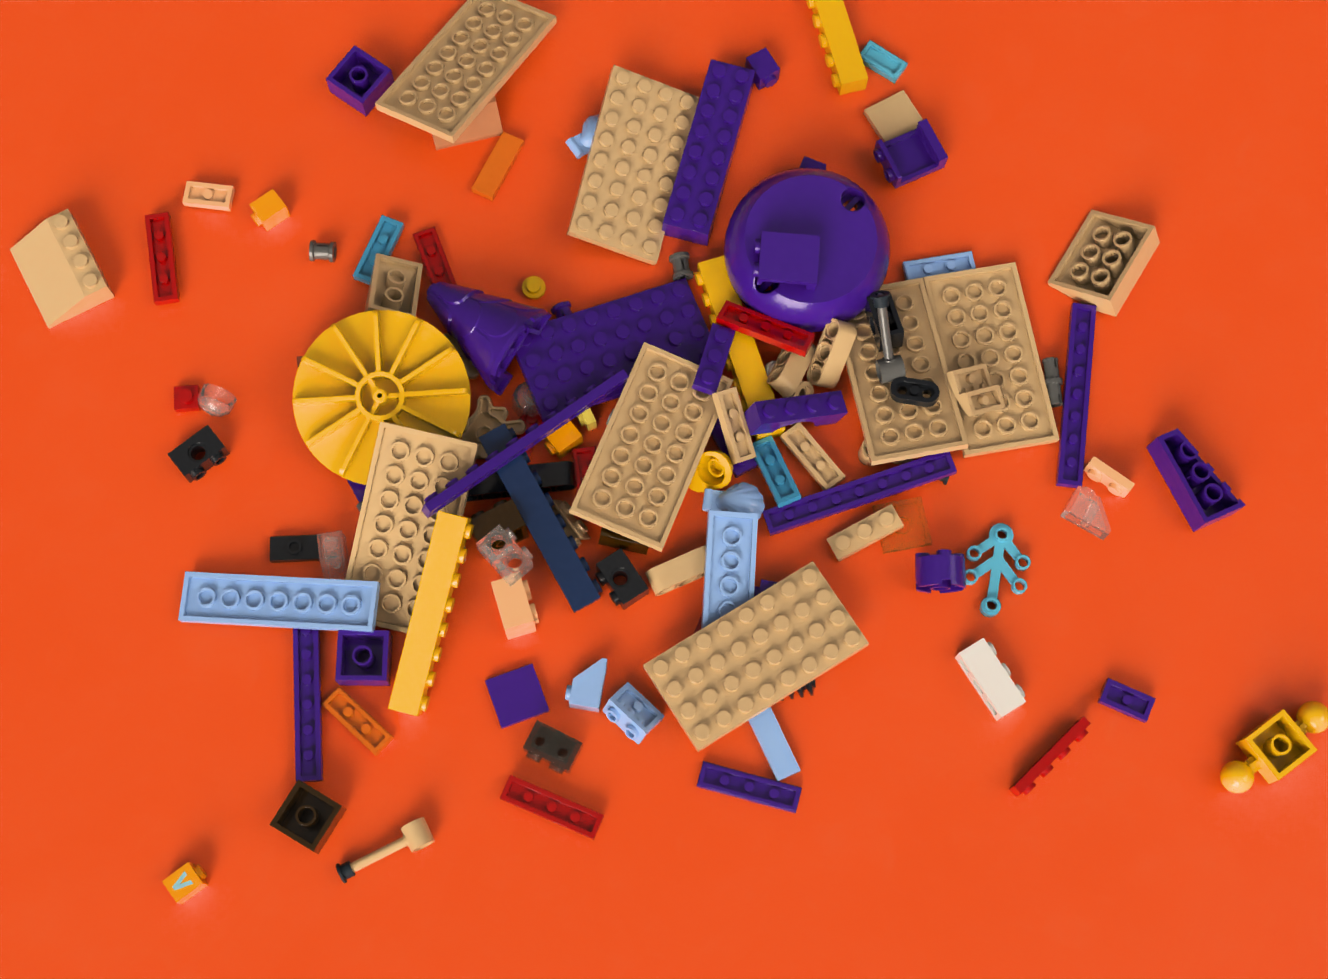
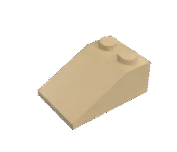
[364,253,423,317]

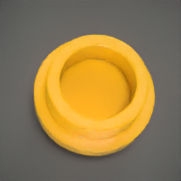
[522,276,546,299]

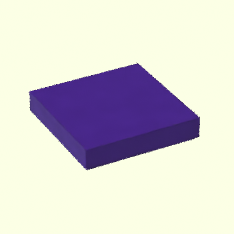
[485,664,550,729]

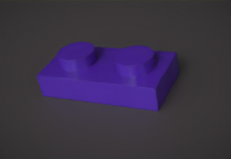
[1098,678,1156,723]

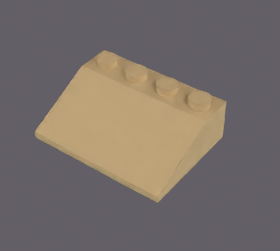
[10,209,115,329]
[1047,210,1160,317]

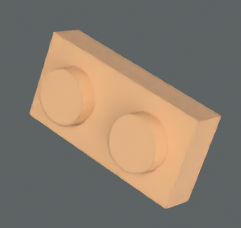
[182,181,235,211]
[1083,456,1135,498]

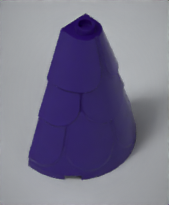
[427,282,552,396]

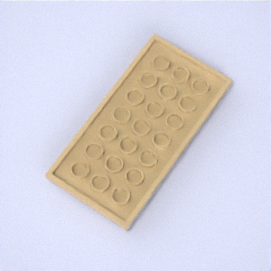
[375,0,557,143]
[566,65,699,265]
[923,262,1059,458]
[845,277,969,466]
[569,342,733,552]
[345,421,479,633]
[643,561,869,752]

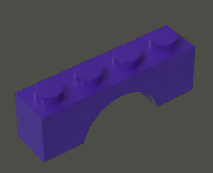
[744,390,848,435]

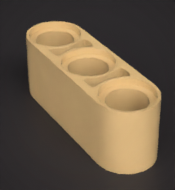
[807,318,857,389]
[767,343,816,398]
[645,545,706,596]

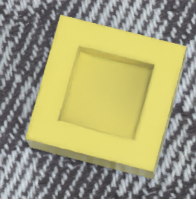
[577,408,597,431]

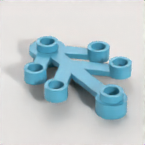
[966,523,1031,618]

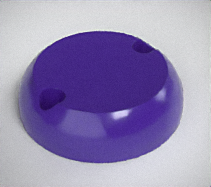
[724,168,890,332]

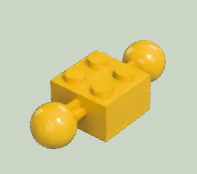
[1220,701,1328,793]

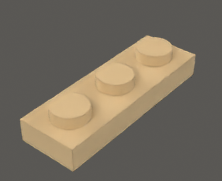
[712,387,756,464]
[780,422,846,491]
[827,504,904,562]

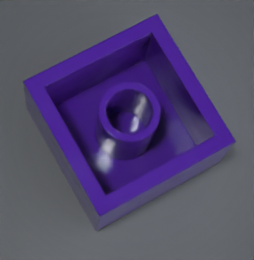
[326,45,394,116]
[335,630,393,686]

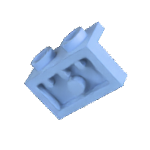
[602,682,664,744]

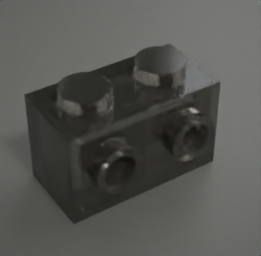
[523,720,583,775]

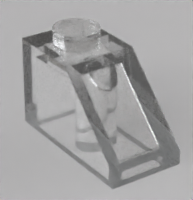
[1060,485,1111,540]
[317,530,349,580]

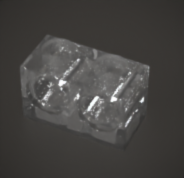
[476,524,534,587]

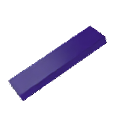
[697,761,802,813]

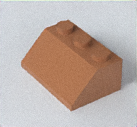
[432,96,503,150]

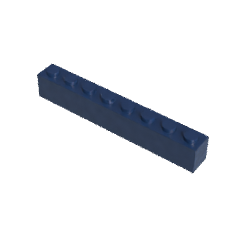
[478,423,602,613]

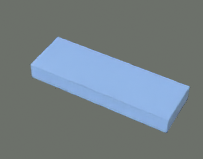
[902,251,976,280]
[749,707,801,781]

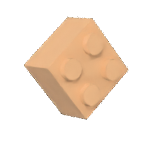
[491,573,539,640]

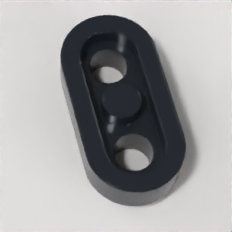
[890,377,940,407]

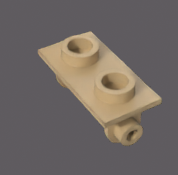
[551,500,591,547]

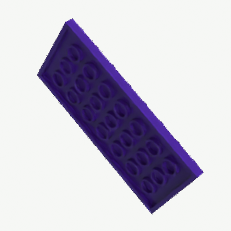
[515,278,709,422]

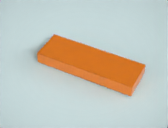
[471,131,524,201]
[322,686,394,757]

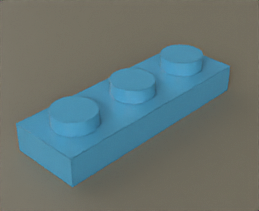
[353,215,405,285]
[753,435,801,508]

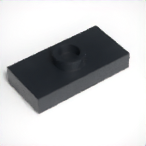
[270,535,321,563]

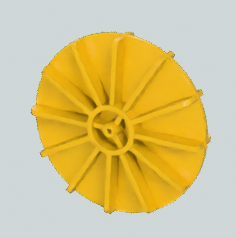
[292,310,471,485]

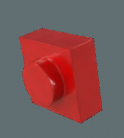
[174,385,201,412]

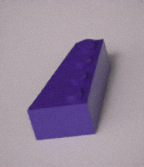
[1146,428,1246,532]

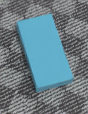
[860,40,908,84]

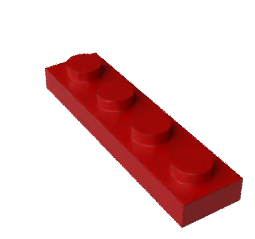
[145,212,180,306]
[716,300,815,357]
[1009,716,1091,797]
[500,775,604,840]

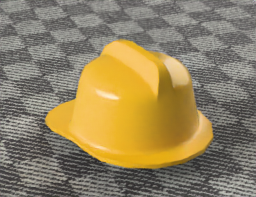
[688,451,733,492]

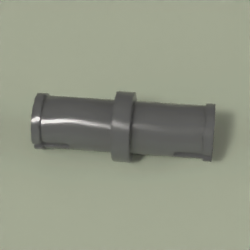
[1042,357,1063,408]

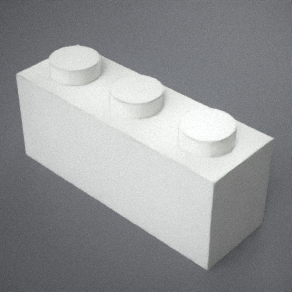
[955,638,1026,721]

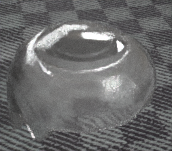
[512,382,539,418]
[197,383,237,417]

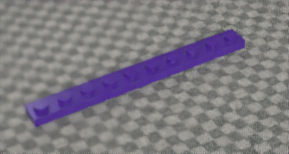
[422,369,629,518]

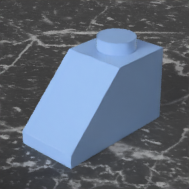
[565,658,608,712]

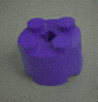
[915,549,966,593]

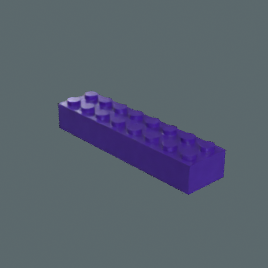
[662,59,756,246]

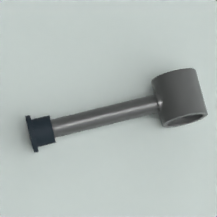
[870,290,906,384]

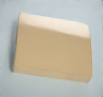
[946,363,1005,417]

